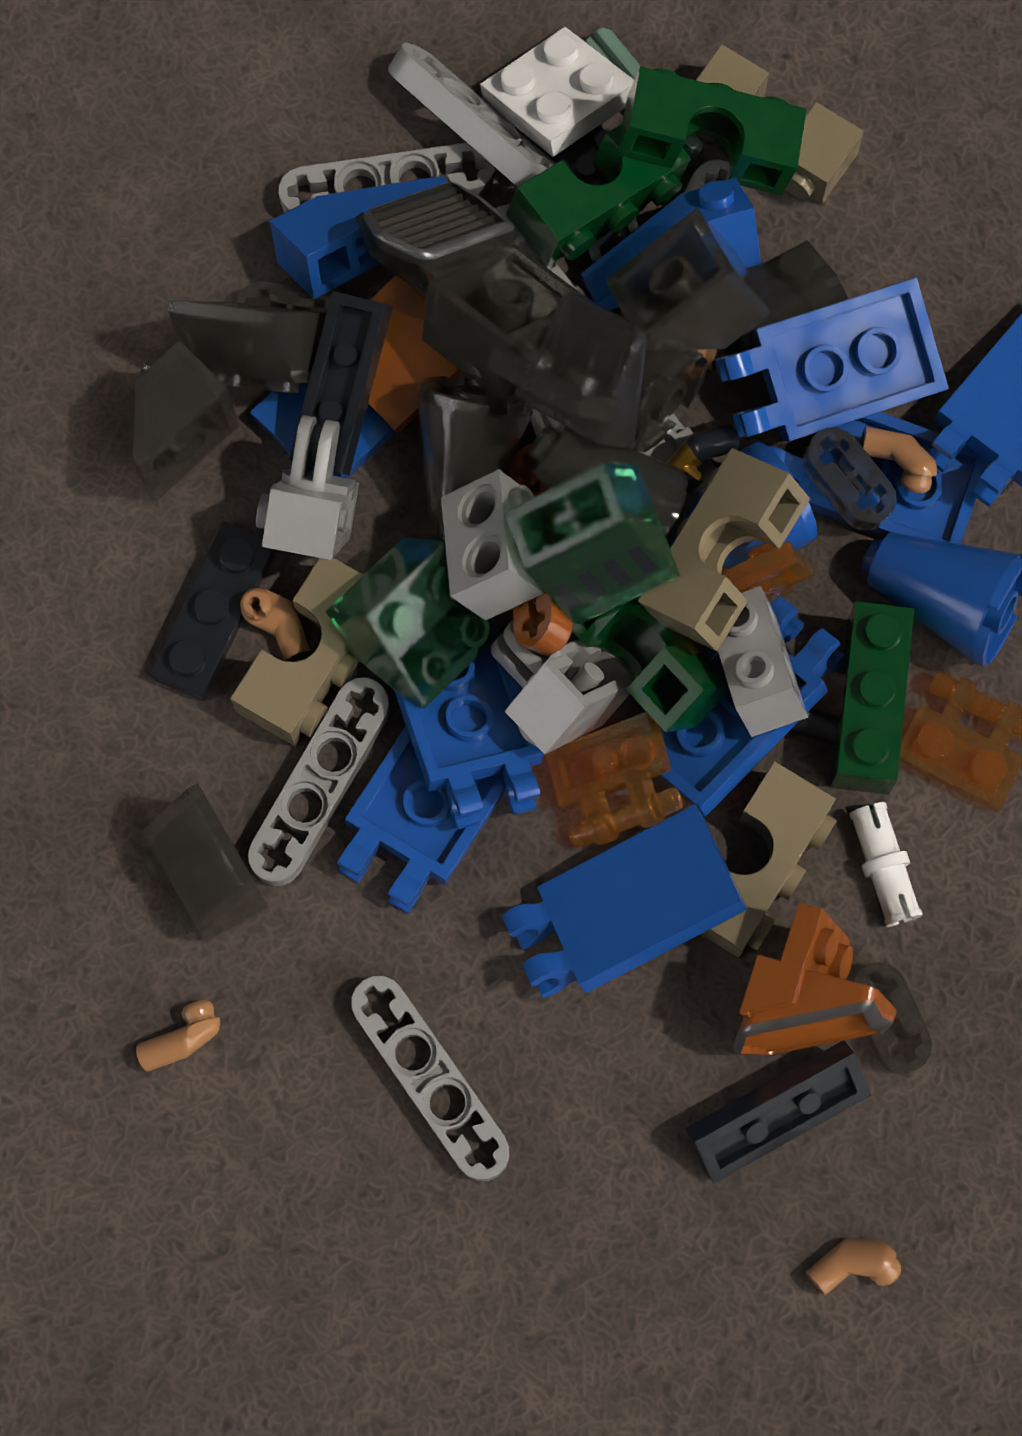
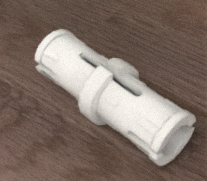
[849,802,923,927]

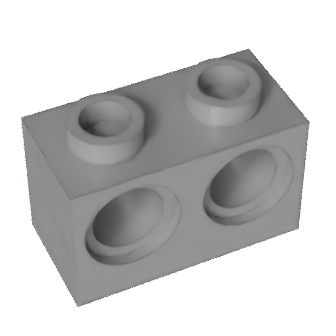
[441,469,544,620]
[718,586,808,737]

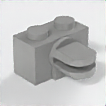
[256,415,359,560]
[491,620,636,754]

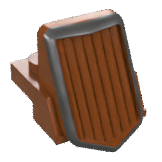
[734,903,897,1055]

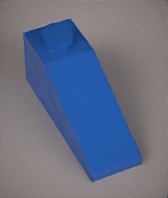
[269,176,453,299]
[581,177,761,314]

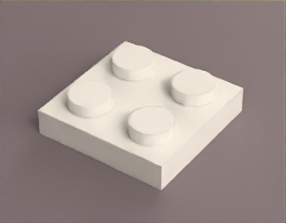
[480,27,634,157]

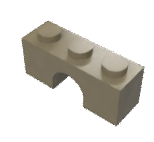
[696,44,864,205]
[638,448,810,652]
[230,558,389,747]
[700,761,837,958]

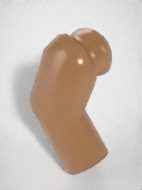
[859,426,937,493]
[240,588,311,662]
[136,1000,220,1071]
[805,1238,901,1296]

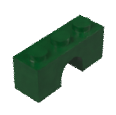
[617,66,807,196]
[506,124,691,266]
[571,562,730,732]
[830,601,915,795]

